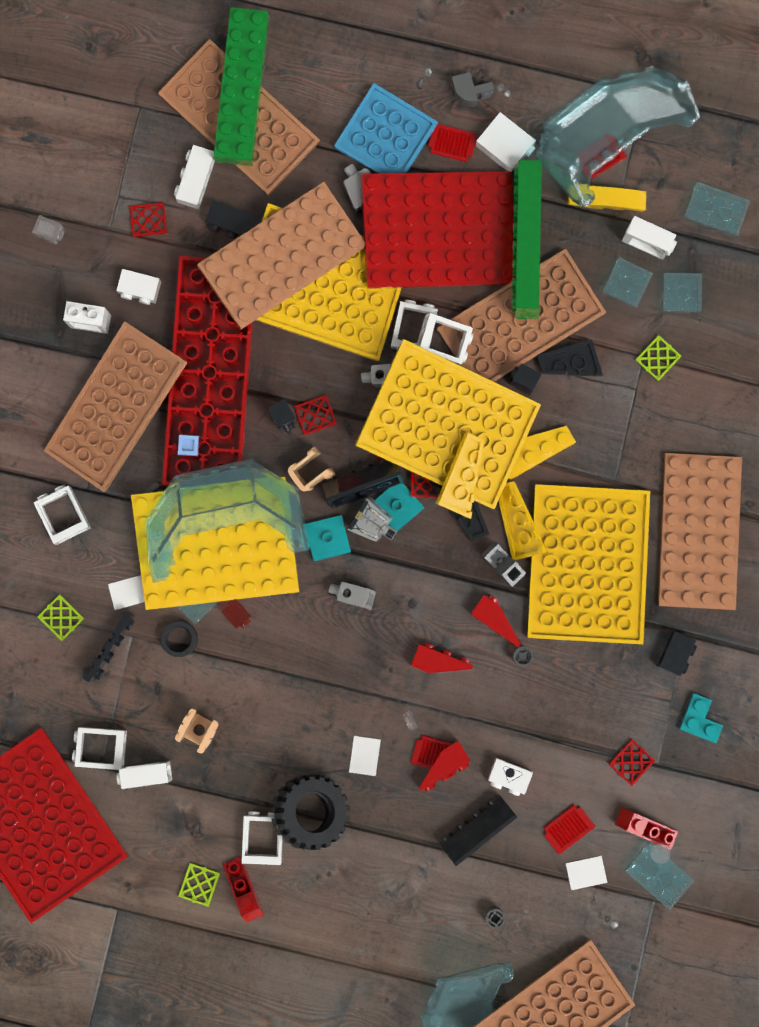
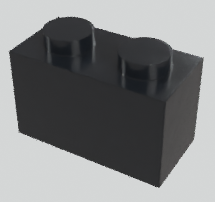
[509,363,542,396]
[267,399,297,433]
[657,631,697,676]

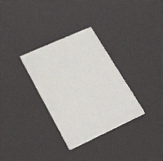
[108,575,145,610]
[349,736,381,776]
[566,856,607,890]

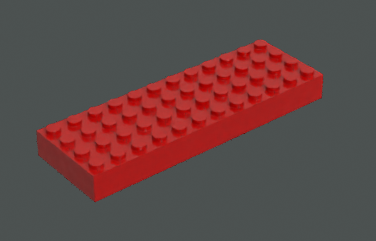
[162,256,253,488]

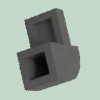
[451,72,494,107]
[481,541,526,587]

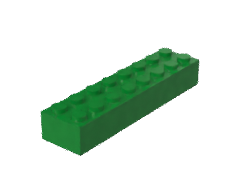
[214,7,270,166]
[512,160,542,319]

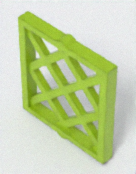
[635,335,682,381]
[38,594,85,641]
[178,863,220,907]

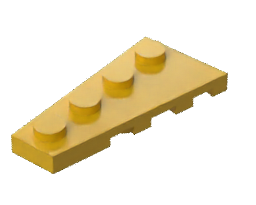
[508,426,576,481]
[435,432,484,519]
[498,481,547,560]

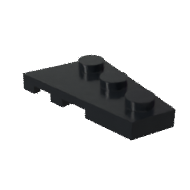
[537,339,603,377]

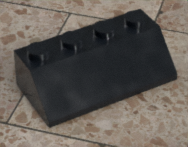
[323,459,404,509]
[440,796,518,866]

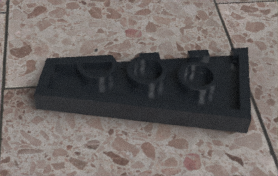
[427,479,489,542]
[83,612,135,682]

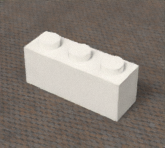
[174,145,215,209]

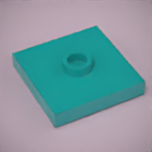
[375,483,424,532]
[305,515,351,562]

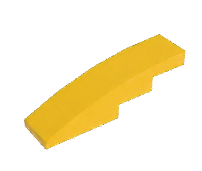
[568,185,646,212]

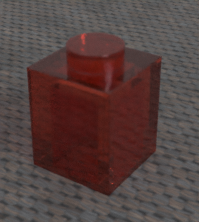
[221,599,252,629]

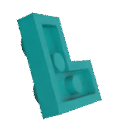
[679,693,723,743]

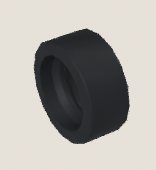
[160,621,198,657]

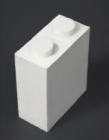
[476,112,536,172]

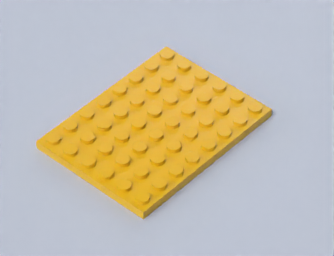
[256,203,401,361]
[355,339,541,509]
[131,477,299,610]
[527,484,650,644]

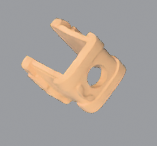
[288,447,336,492]
[175,709,219,753]

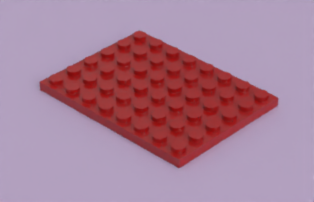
[361,171,517,289]
[0,728,129,923]

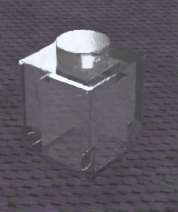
[32,215,64,245]

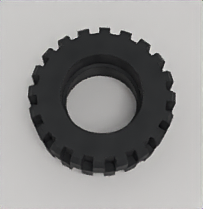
[271,774,350,850]

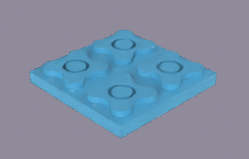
[334,83,438,174]

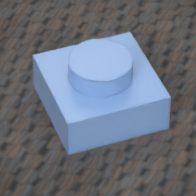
[178,435,199,456]

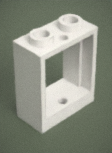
[622,216,677,260]
[391,300,438,350]
[63,301,111,334]
[416,313,473,365]
[34,485,91,545]
[72,727,127,770]
[116,761,172,789]
[242,811,283,865]

